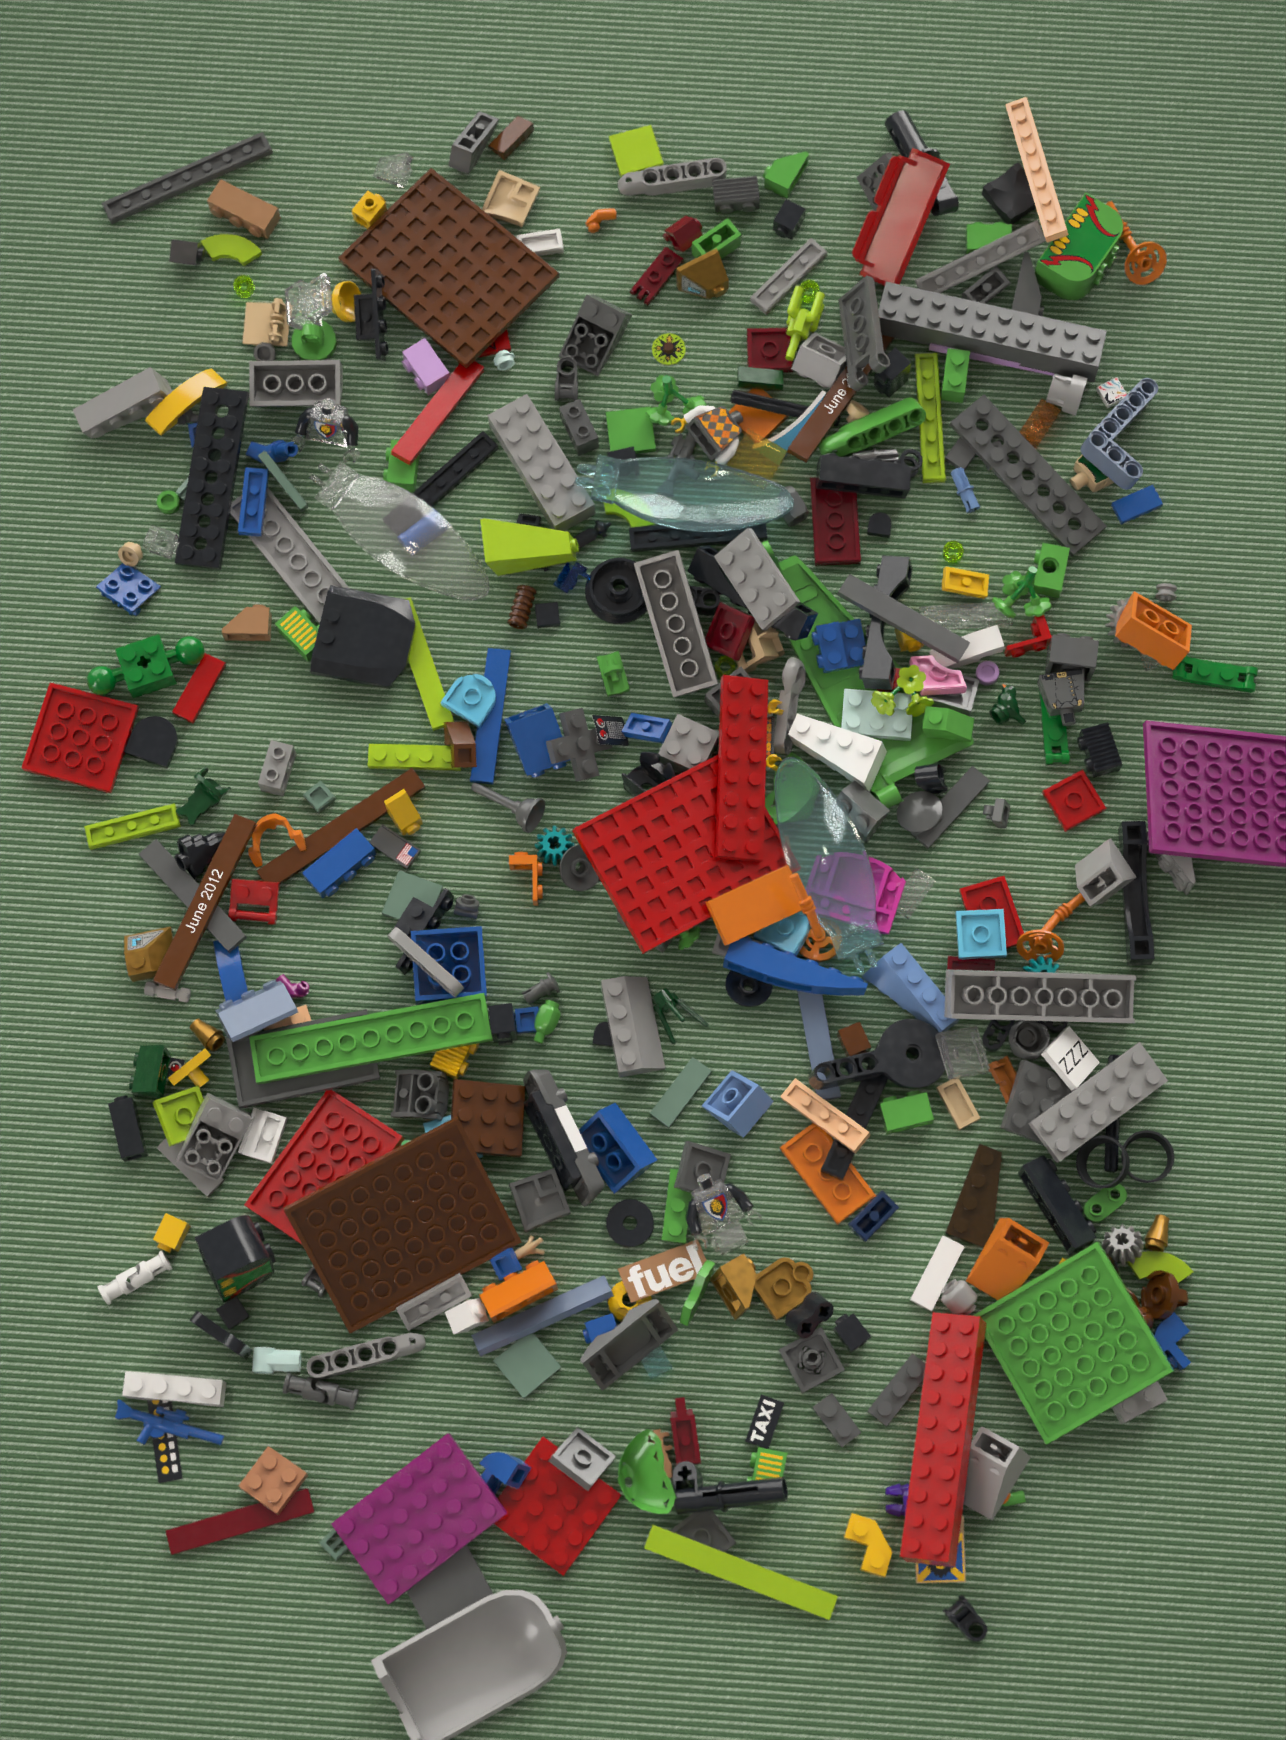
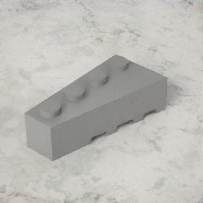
[73,367,172,439]

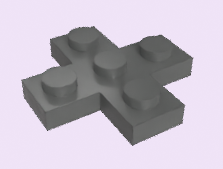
[546,708,613,782]

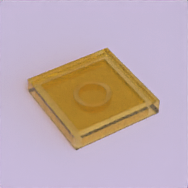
[725,429,787,491]

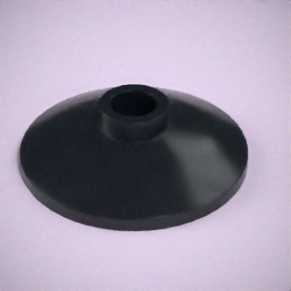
[725,970,773,1007]

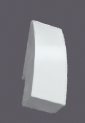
[929,625,1004,669]

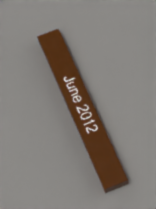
[787,335,895,463]
[153,814,257,991]

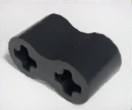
[785,1292,834,1338]

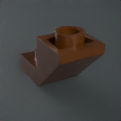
[444,722,477,768]

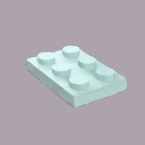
[841,689,912,741]

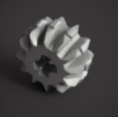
[1102,1224,1144,1267]

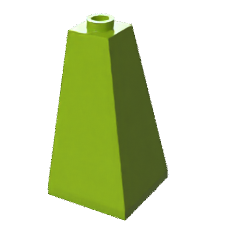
[480,518,579,576]

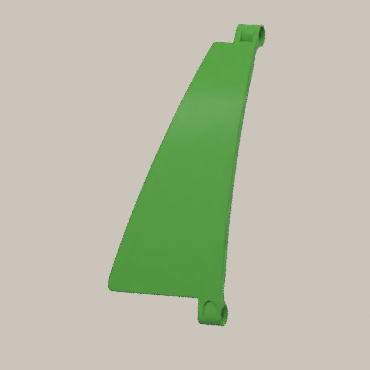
[762,540,974,808]

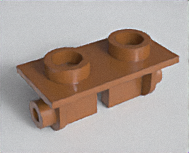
[988,1056,1017,1104]

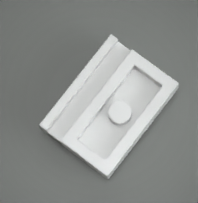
[238,1108,287,1164]

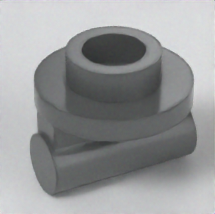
[454,894,480,919]

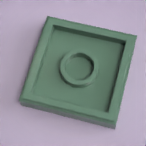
[382,870,443,920]
[493,1333,562,1399]

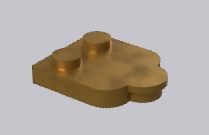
[753,1257,813,1321]

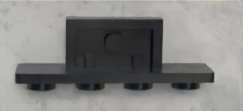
[354,269,389,362]
[393,888,454,975]

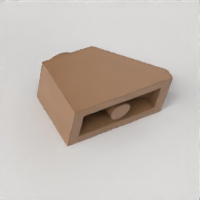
[222,604,272,641]

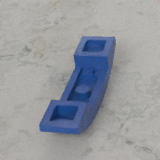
[213,940,248,1002]

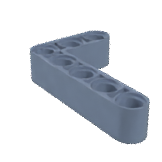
[1081,378,1158,490]

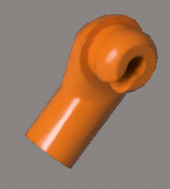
[586,208,617,233]

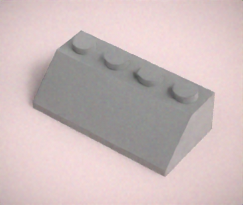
[249,360,343,407]
[601,976,665,1078]

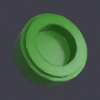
[157,490,181,515]

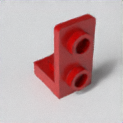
[1004,614,1052,658]

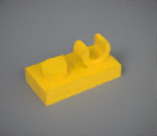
[941,566,989,599]

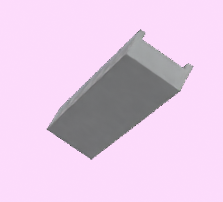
[944,969,1136,1023]

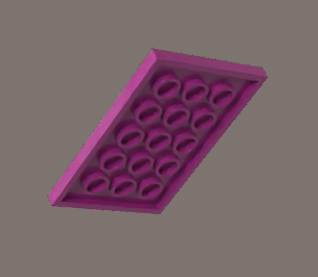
[331,1433,507,1605]

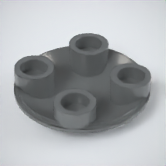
[897,791,943,835]

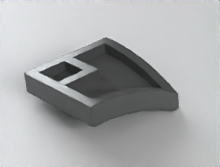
[509,1168,571,1233]

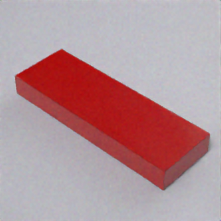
[172,653,226,724]

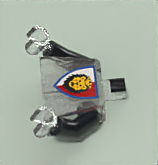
[291,398,360,463]
[685,1174,762,1251]

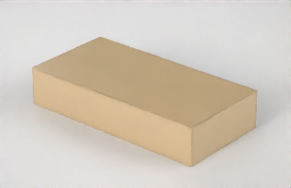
[936,1076,980,1130]

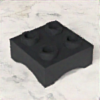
[982,162,1036,225]

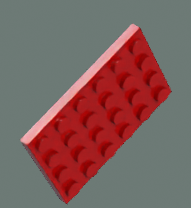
[244,1090,405,1246]

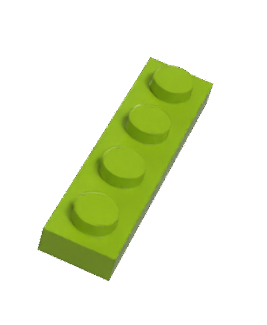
[368,744,461,771]

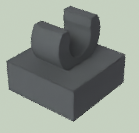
[983,798,1011,829]

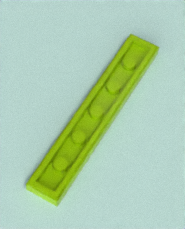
[914,353,946,483]
[406,597,454,731]

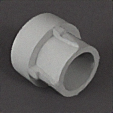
[1046,373,1088,416]

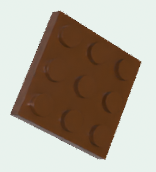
[451,1079,525,1158]

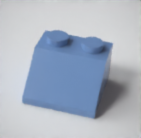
[702,1070,774,1138]

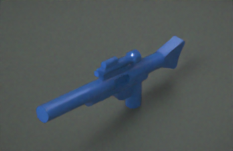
[115,1400,224,1445]

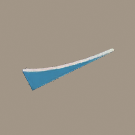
[752,390,826,465]

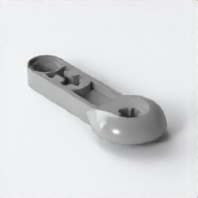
[774,657,806,755]

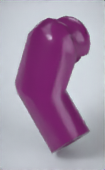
[276,974,310,998]

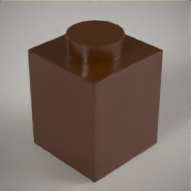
[837,1021,871,1057]

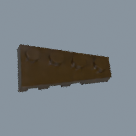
[945,1144,1002,1249]

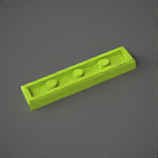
[84,803,181,850]

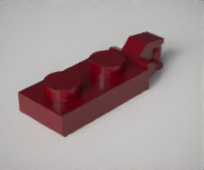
[670,1397,701,1465]

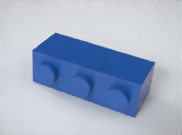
[302,828,376,899]

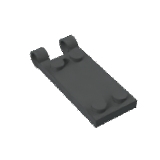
[838,275,890,391]

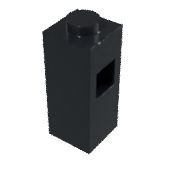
[108,1096,148,1162]

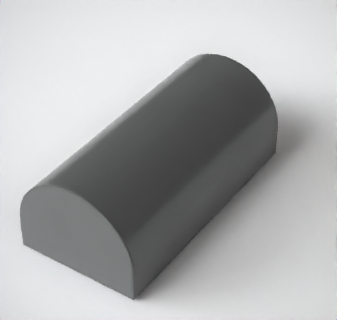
[962,265,1011,304]

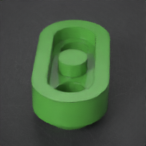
[1083,1184,1127,1223]

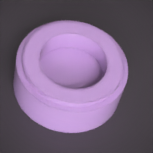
[975,661,999,685]

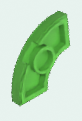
[680,1260,715,1326]

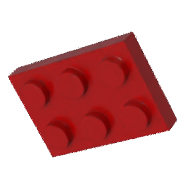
[959,876,1027,949]

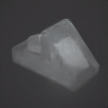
[373,153,413,188]

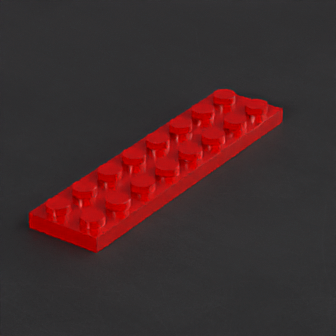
[715,675,768,862]

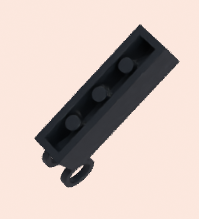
[816,449,923,499]

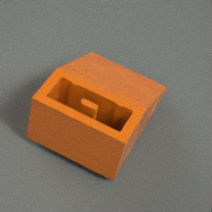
[966,1218,1049,1301]

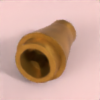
[190,1019,225,1052]
[1144,1215,1170,1252]

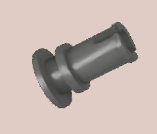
[522,972,560,1005]

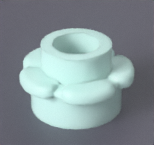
[493,350,515,370]

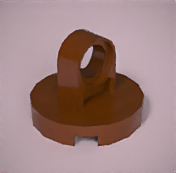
[1141,1270,1189,1320]

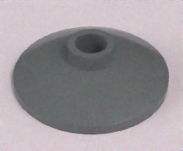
[559,844,599,891]

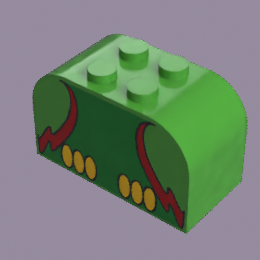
[1035,193,1123,300]

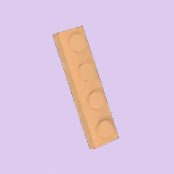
[780,1078,870,1154]

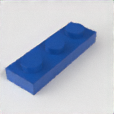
[238,467,269,537]

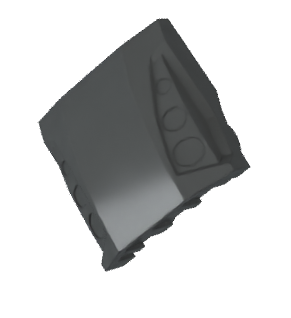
[390,1070,449,1120]

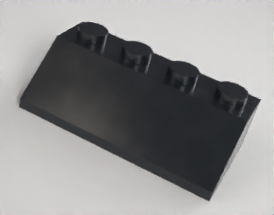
[1018,1155,1097,1255]

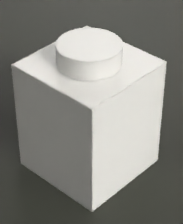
[445,1298,489,1334]

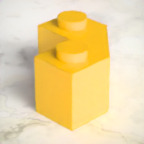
[843,1513,892,1578]

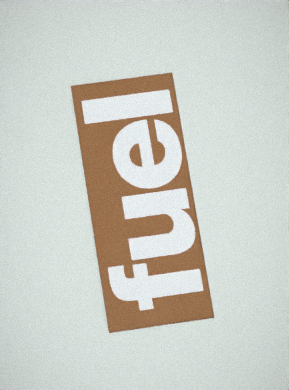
[618,1239,707,1303]

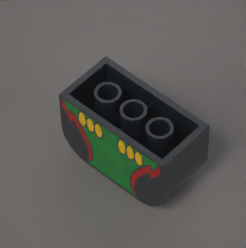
[194,1215,276,1303]

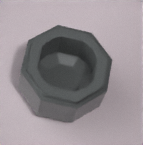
[253,342,277,361]

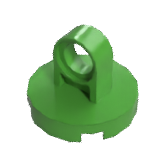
[292,319,337,360]

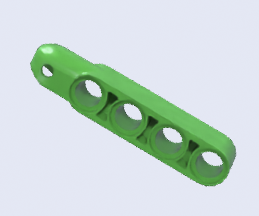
[819,397,926,457]

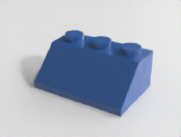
[579,1103,657,1194]

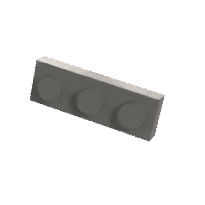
[867,1353,926,1427]

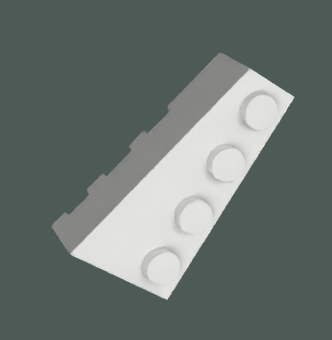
[788,714,887,792]

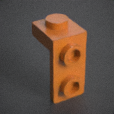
[509,852,543,906]

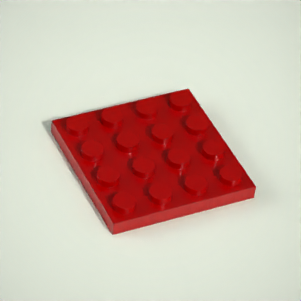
[21,682,139,794]
[494,1436,622,1576]

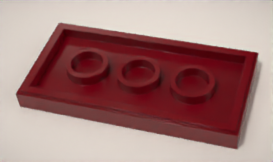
[810,477,861,566]

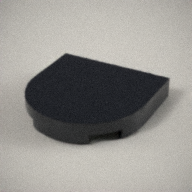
[124,716,178,769]

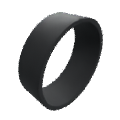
[1121,1130,1174,1183]
[1076,1135,1130,1188]

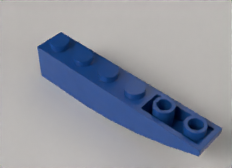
[723,936,868,996]

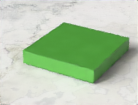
[606,407,656,454]

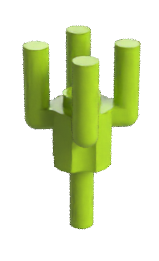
[785,286,825,361]

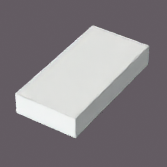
[516,229,564,256]

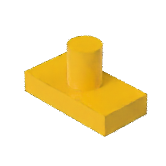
[168,1048,211,1088]

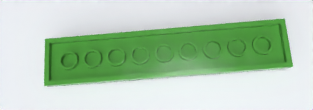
[249,993,493,1085]

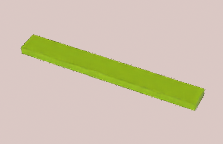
[644,1524,838,1620]

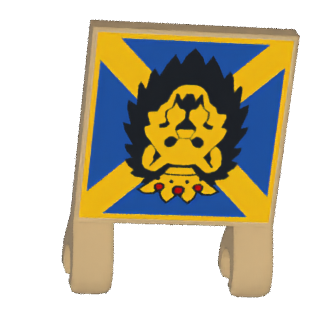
[915,1515,966,1583]

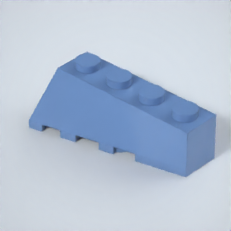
[862,943,959,1035]

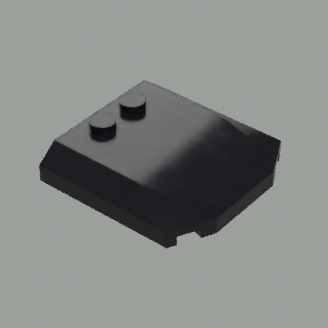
[310,585,416,689]

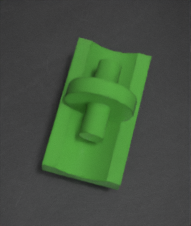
[596,651,630,697]

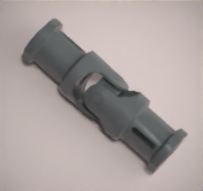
[282,1373,359,1410]

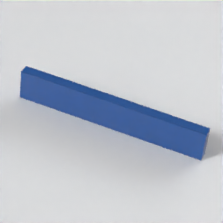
[470,648,511,785]

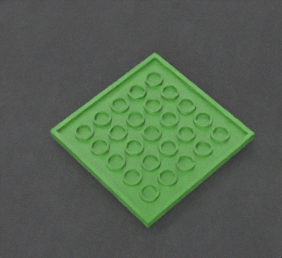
[973,1242,1174,1445]

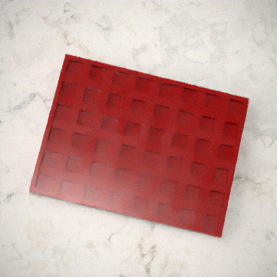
[572,754,801,954]

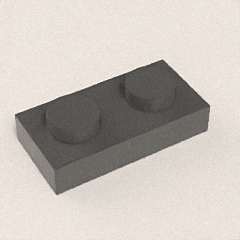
[812,1393,861,1448]

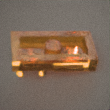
[1020,399,1061,448]

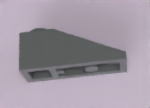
[448,111,499,174]
[1011,252,1044,316]

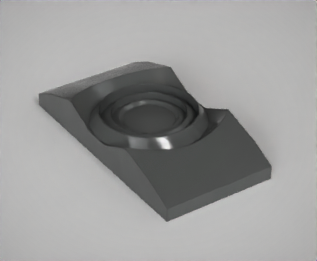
[580,1299,678,1391]

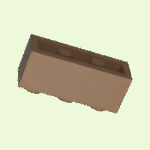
[207,179,281,239]

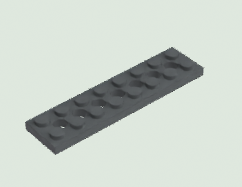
[950,394,1107,557]

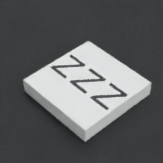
[1041,1026,1100,1091]

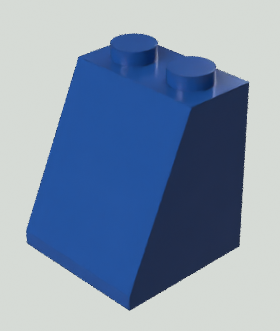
[504,703,570,778]

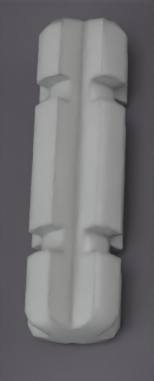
[144,981,191,1003]

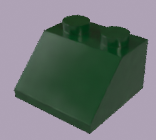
[129,1045,172,1100]

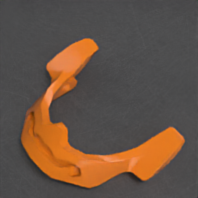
[248,813,306,867]

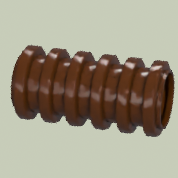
[507,585,537,629]

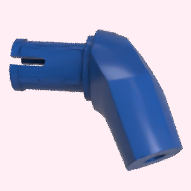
[245,440,298,463]

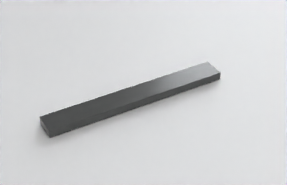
[102,132,273,225]

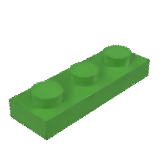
[662,1169,692,1244]

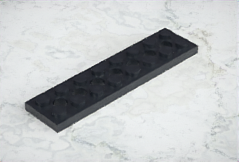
[175,387,249,570]

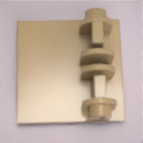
[242,298,291,347]

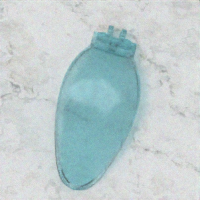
[575,455,794,532]
[775,757,884,973]

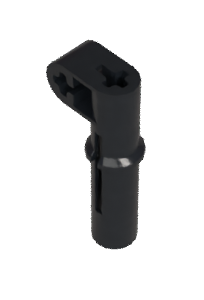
[673,1461,788,1515]

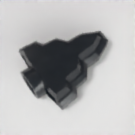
[174,832,225,879]

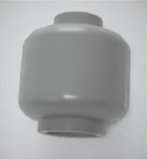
[941,1279,977,1315]

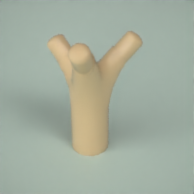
[514,1235,544,1260]

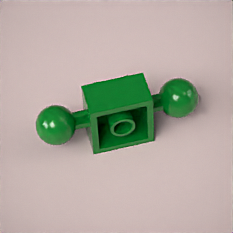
[87,634,205,699]

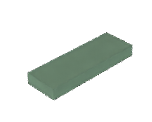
[258,451,308,512]
[650,1057,712,1128]

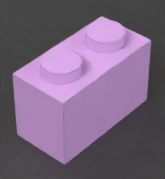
[402,338,450,395]

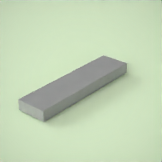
[750,238,827,315]

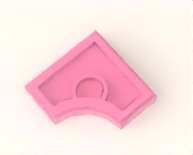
[909,655,967,696]

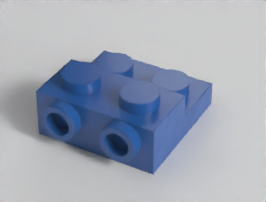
[812,619,866,673]

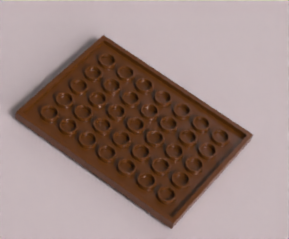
[283,1117,522,1334]

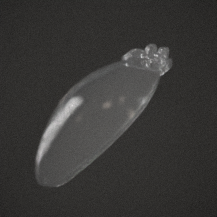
[309,462,490,600]

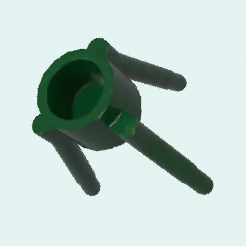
[652,988,709,1044]

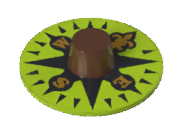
[652,333,685,365]

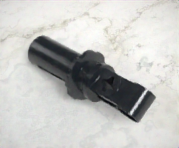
[884,110,959,216]

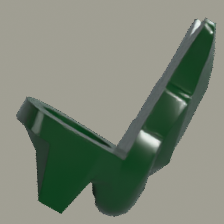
[176,766,231,826]

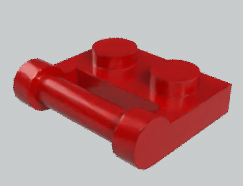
[228,878,280,925]

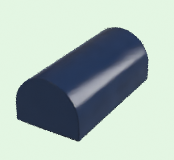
[848,1190,899,1242]

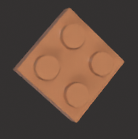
[239,1446,308,1516]

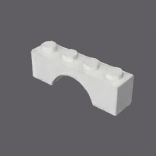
[122,1371,226,1407]

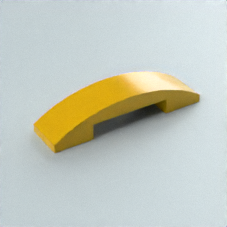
[145,368,227,436]

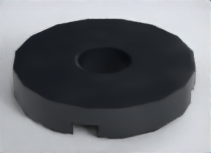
[606,1199,654,1248]

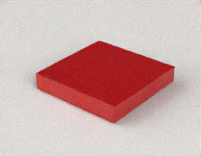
[1042,769,1107,832]

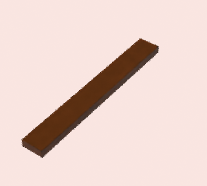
[257,768,425,885]

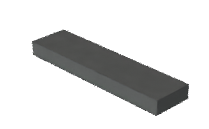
[911,766,990,849]

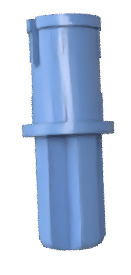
[951,467,980,513]

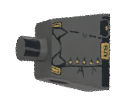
[1037,669,1084,726]

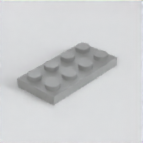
[714,528,800,630]

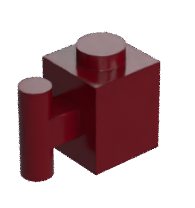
[663,216,703,252]

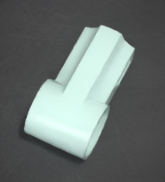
[252,1347,302,1374]

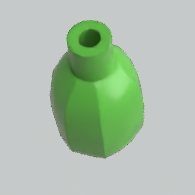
[533,1000,561,1044]

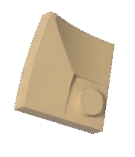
[482,170,540,227]

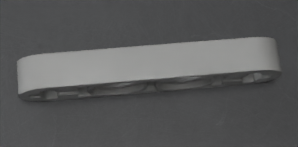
[387,927,464,997]

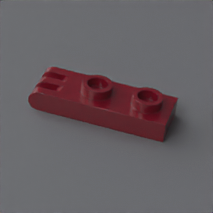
[630,246,684,305]

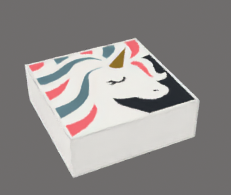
[1096,377,1127,409]

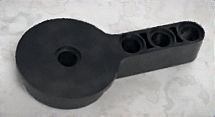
[585,558,720,624]
[808,1019,948,1090]

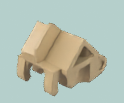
[735,621,785,673]

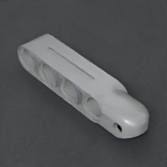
[617,158,727,196]
[306,1333,426,1380]

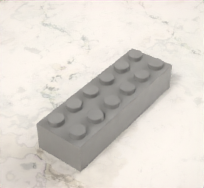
[488,394,595,531]
[634,550,718,698]

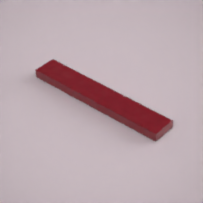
[165,1488,315,1555]

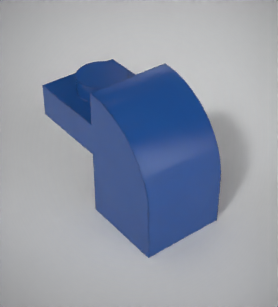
[1153,1312,1191,1371]
[479,1452,531,1495]

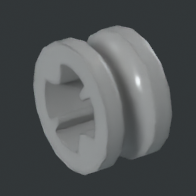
[1155,583,1177,601]

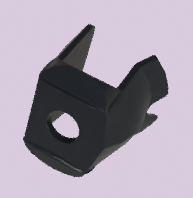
[621,752,675,797]

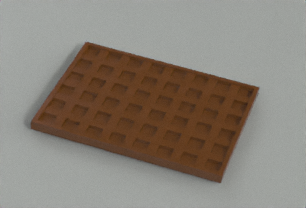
[338,168,560,369]

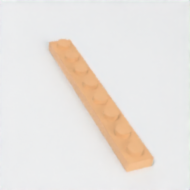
[1005,97,1069,243]

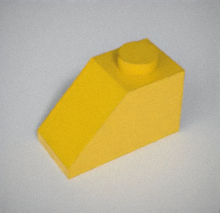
[384,789,423,836]

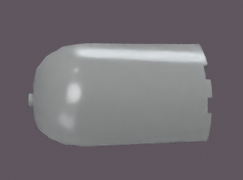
[371,1590,567,1740]

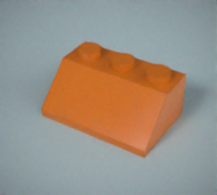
[1115,591,1192,670]
[479,1260,558,1323]

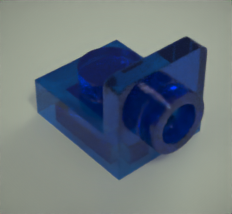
[553,562,592,593]

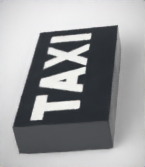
[745,1395,784,1449]

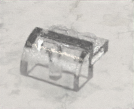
[285,273,332,330]

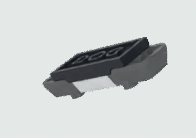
[523,1069,605,1207]

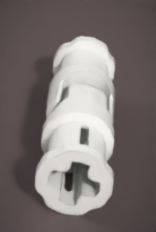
[98,1250,172,1305]

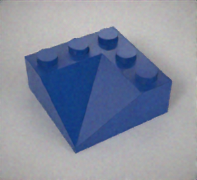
[411,926,487,1005]

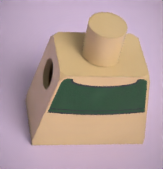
[1070,455,1114,492]

